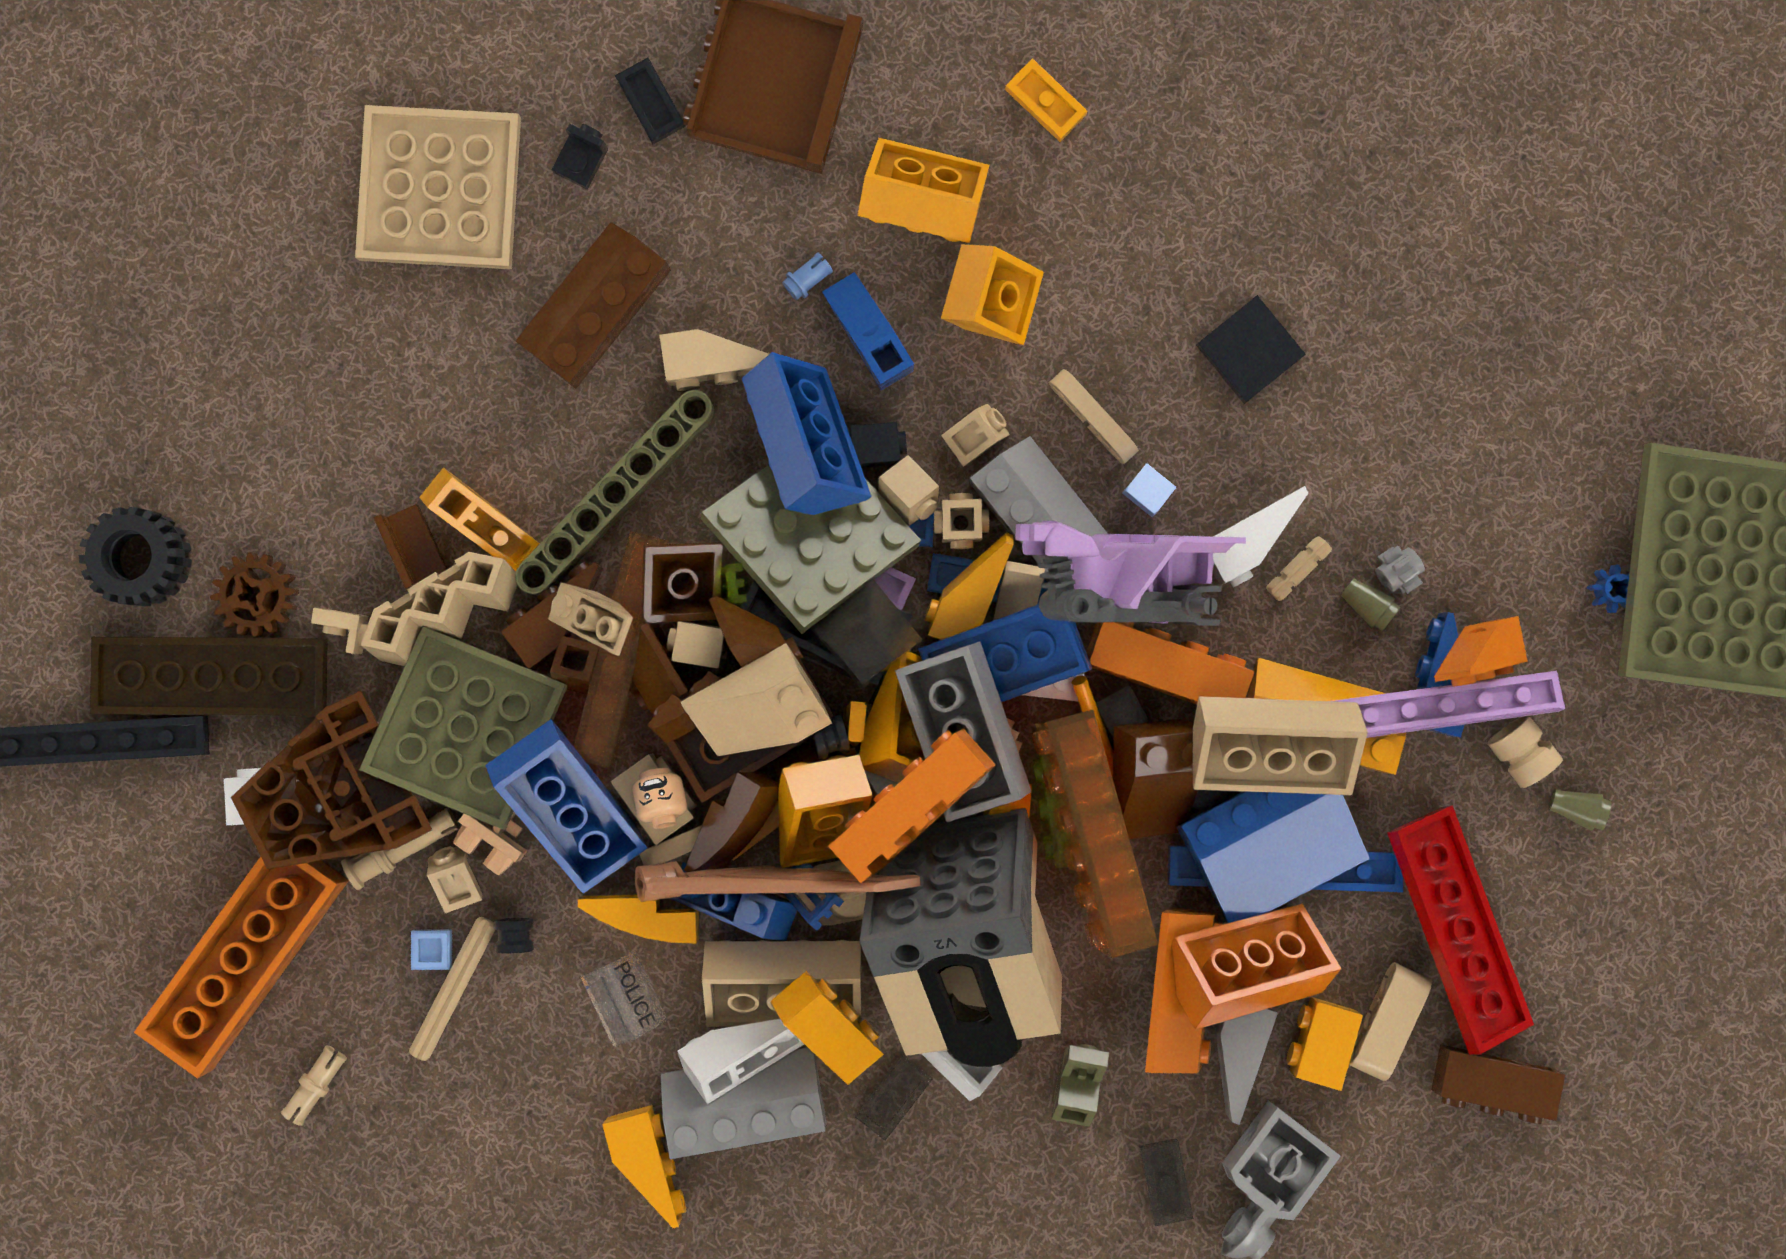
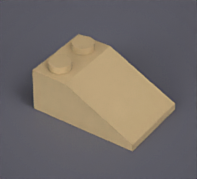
[681,643,832,756]

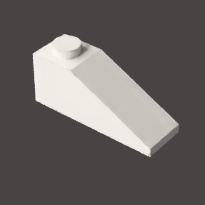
[1212,486,1308,587]
[677,1019,804,1105]

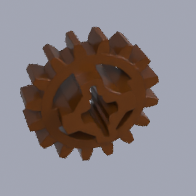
[210,552,299,637]

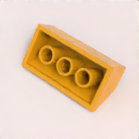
[1246,658,1406,775]

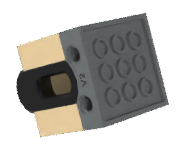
[860,808,1062,1067]

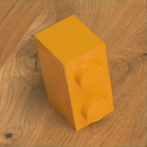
[1286,997,1363,1091]

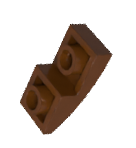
[648,671,721,743]

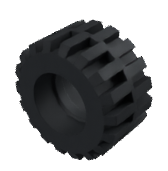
[79,507,192,607]

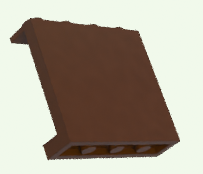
[683,0,863,174]

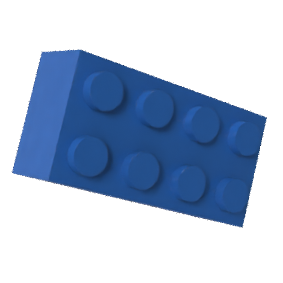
[485,719,647,894]

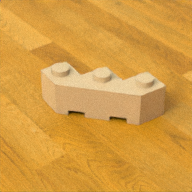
[361,552,517,666]

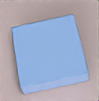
[411,929,452,970]

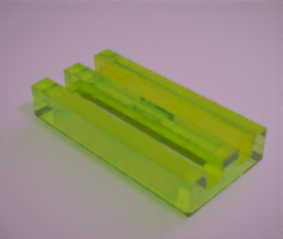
[721,563,747,605]

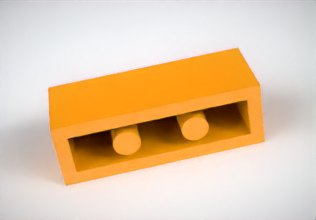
[770,970,884,1085]

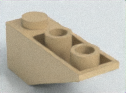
[659,329,769,391]
[548,583,633,656]

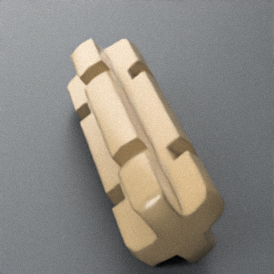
[1266,536,1332,601]

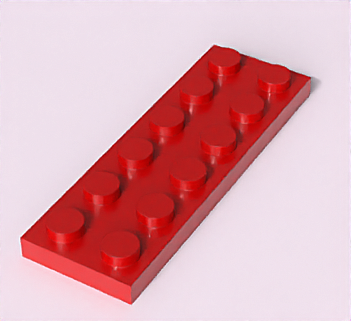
[1387,805,1534,1055]

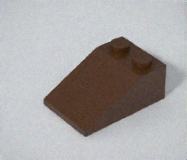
[1111,719,1198,841]

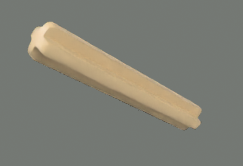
[409,917,495,1061]

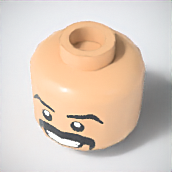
[632,768,687,829]

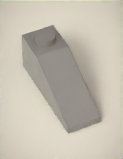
[1215,1008,1278,1125]

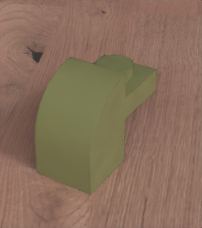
[1051,1044,1109,1127]

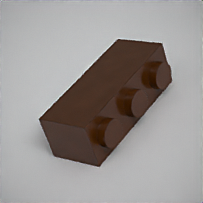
[1431,1044,1565,1124]

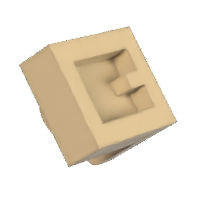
[941,404,1009,467]
[311,608,369,654]
[427,846,482,913]

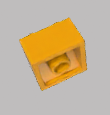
[941,244,1044,345]

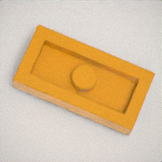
[1005,58,1088,142]

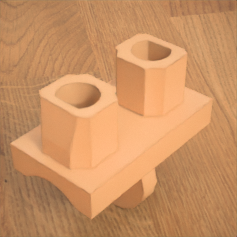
[453,812,528,875]

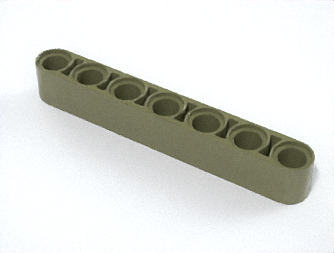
[515,390,715,595]

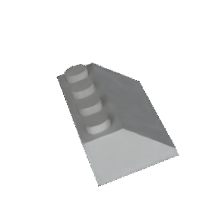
[970,436,1108,582]
[661,1047,827,1159]

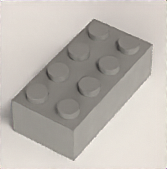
[895,641,1032,822]

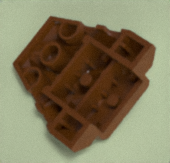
[231,690,432,869]

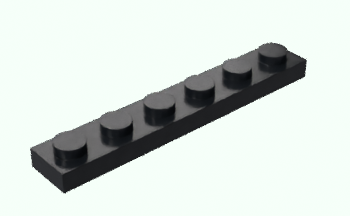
[0,716,210,767]

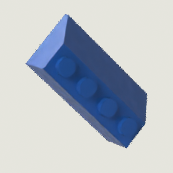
[742,352,872,515]

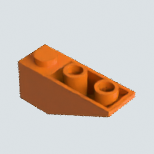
[1434,616,1528,687]

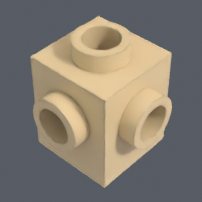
[934,493,989,549]

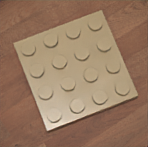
[355,105,521,269]

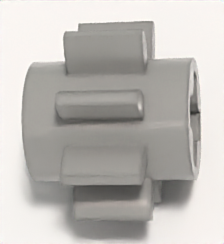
[1375,546,1425,594]

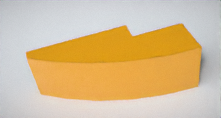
[578,894,699,944]

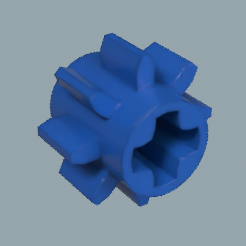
[1587,564,1629,613]

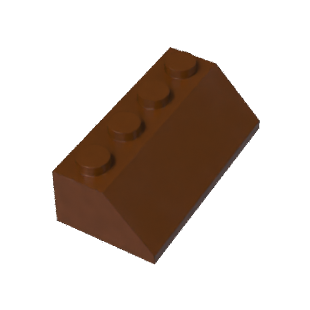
[516,222,671,389]

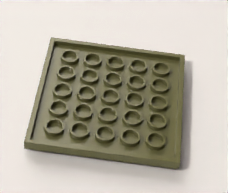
[1618,443,1786,699]

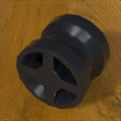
[811,715,850,760]
[494,918,534,953]

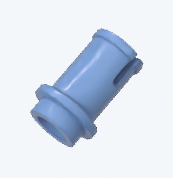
[782,253,833,300]

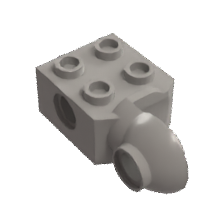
[1221,1100,1341,1259]

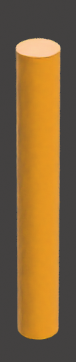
[1071,676,1114,777]

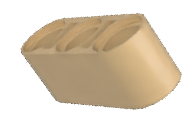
[1349,962,1432,1081]

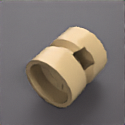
[1488,716,1563,788]

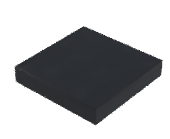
[1196,295,1306,404]

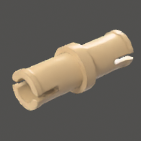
[281,1045,347,1126]

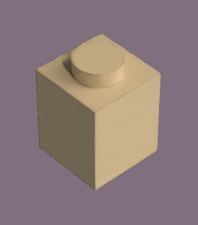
[878,455,939,526]

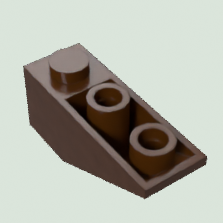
[501,561,603,670]

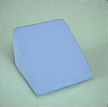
[1122,463,1176,517]

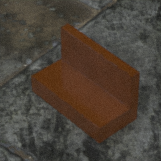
[373,504,448,589]

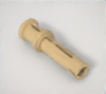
[341,807,460,890]

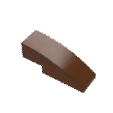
[684,772,779,872]

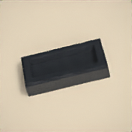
[615,57,686,145]

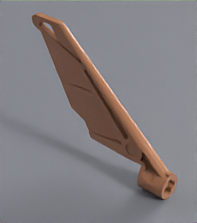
[635,861,921,902]

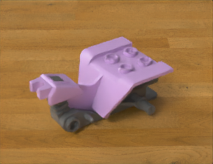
[1015,521,1246,626]

